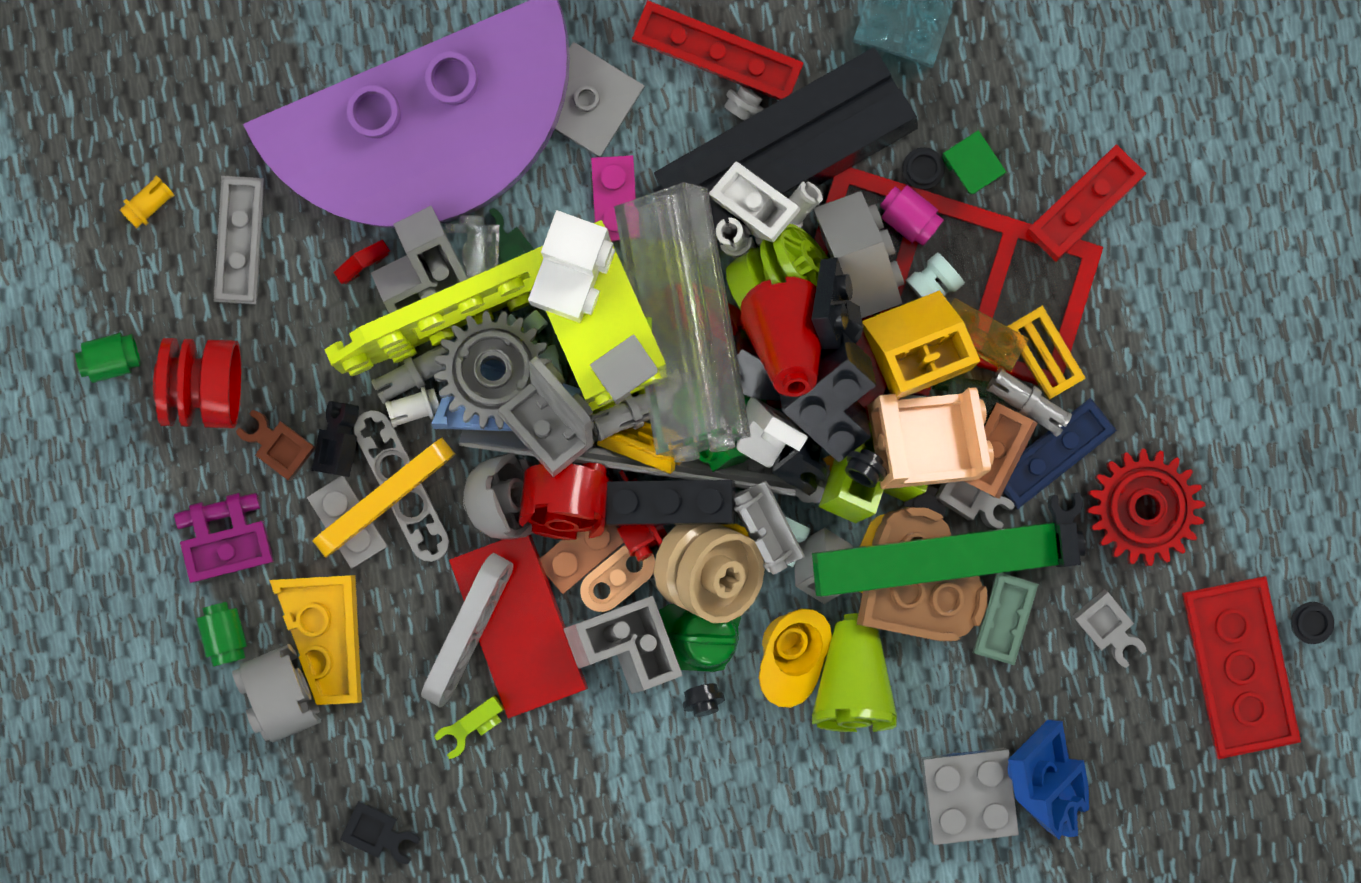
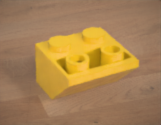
[862,290,980,400]

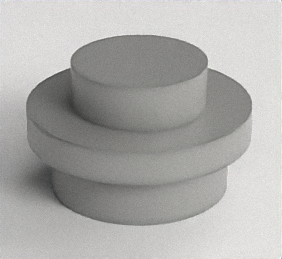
[724,86,764,120]

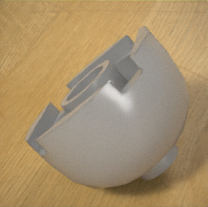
[463,453,533,539]

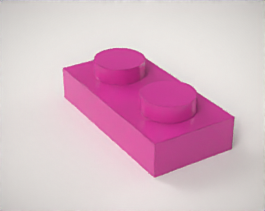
[591,155,638,242]

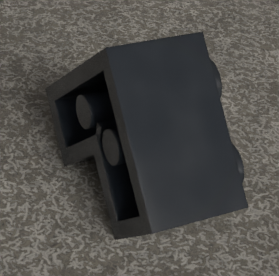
[779,332,876,462]

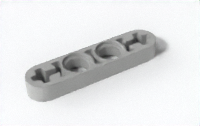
[354,410,450,562]
[421,553,513,707]

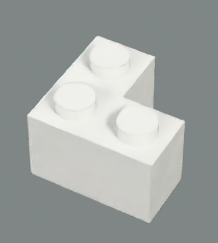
[528,210,615,323]

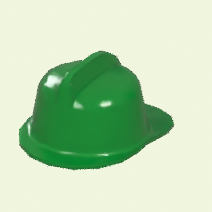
[659,604,741,672]

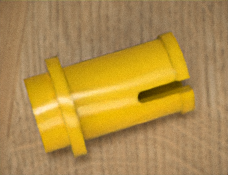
[120,175,175,229]

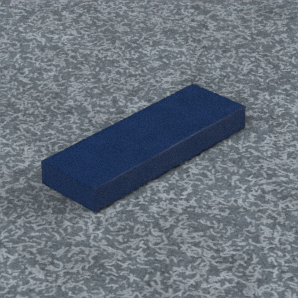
[1003,398,1117,509]

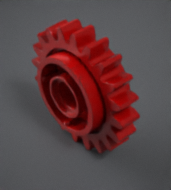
[1086,449,1206,566]

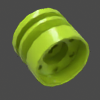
[726,224,828,310]

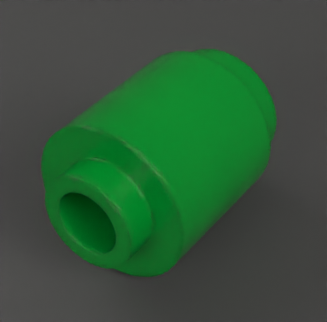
[75,332,141,383]
[196,602,247,667]

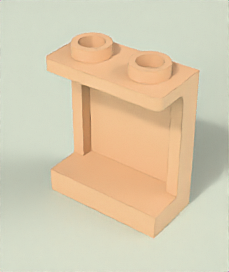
[867,387,994,489]

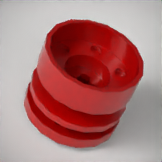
[153,338,242,429]

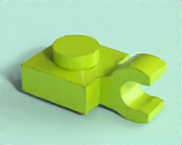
[434,695,504,759]

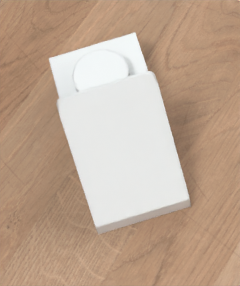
[709,161,801,242]
[736,397,808,468]

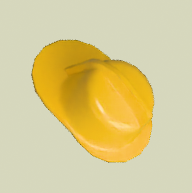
[759,608,832,708]

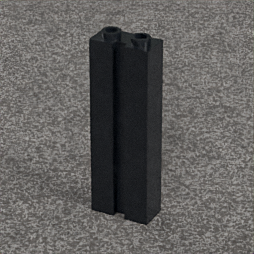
[653,47,918,254]

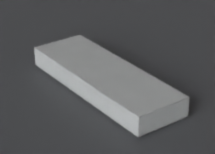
[214,176,265,305]

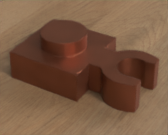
[236,410,316,481]

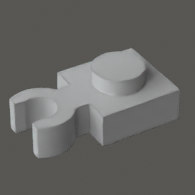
[935,481,1015,529]
[1072,589,1147,668]

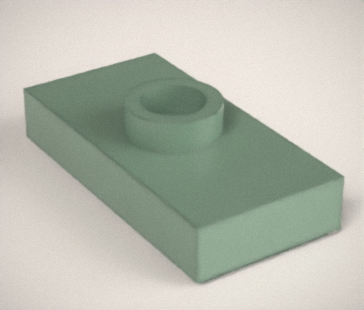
[972,573,1039,665]

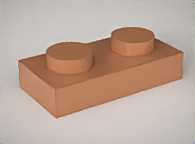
[964,403,1038,499]
[540,519,624,594]

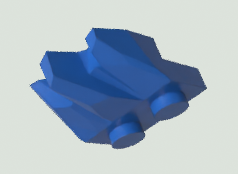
[1008,720,1089,840]

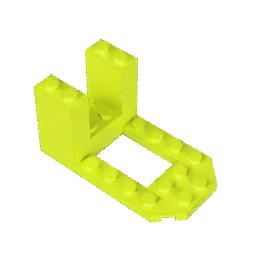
[324,220,670,414]

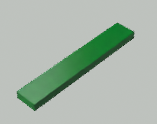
[812,522,1059,597]

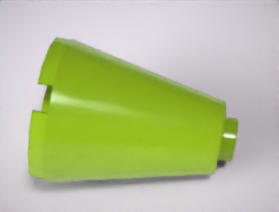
[812,613,897,732]

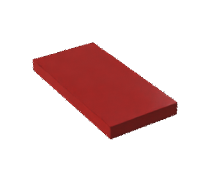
[449,534,588,719]
[1182,576,1301,759]

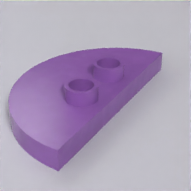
[243,0,570,228]

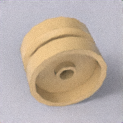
[654,524,765,623]

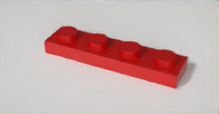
[632,0,804,101]

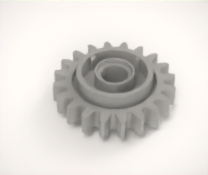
[434,311,552,430]

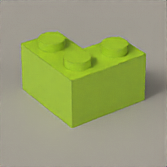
[819,423,928,524]

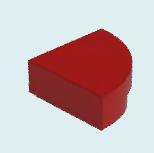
[333,239,390,285]

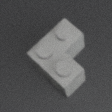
[814,191,904,318]
[371,206,468,314]
[564,596,683,694]

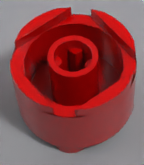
[519,461,609,540]

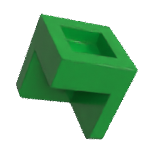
[941,130,1006,195]

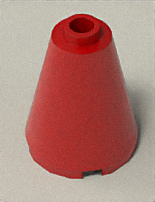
[741,277,821,397]

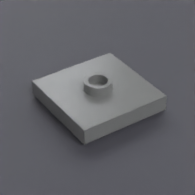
[554,42,645,157]

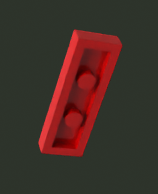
[1026,144,1147,262]

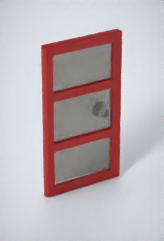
[814,167,1103,388]

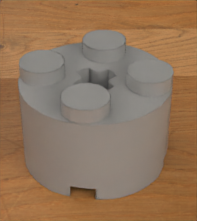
[232,644,321,743]

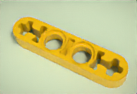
[312,437,455,558]

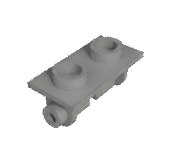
[733,481,805,575]

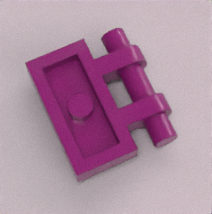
[174,493,274,583]

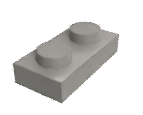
[307,476,388,569]

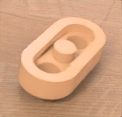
[580,545,655,612]

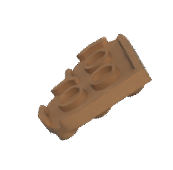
[857,507,987,641]

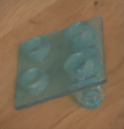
[853,0,954,70]

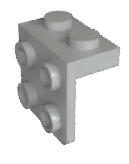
[498,357,594,477]

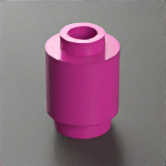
[880,185,944,246]

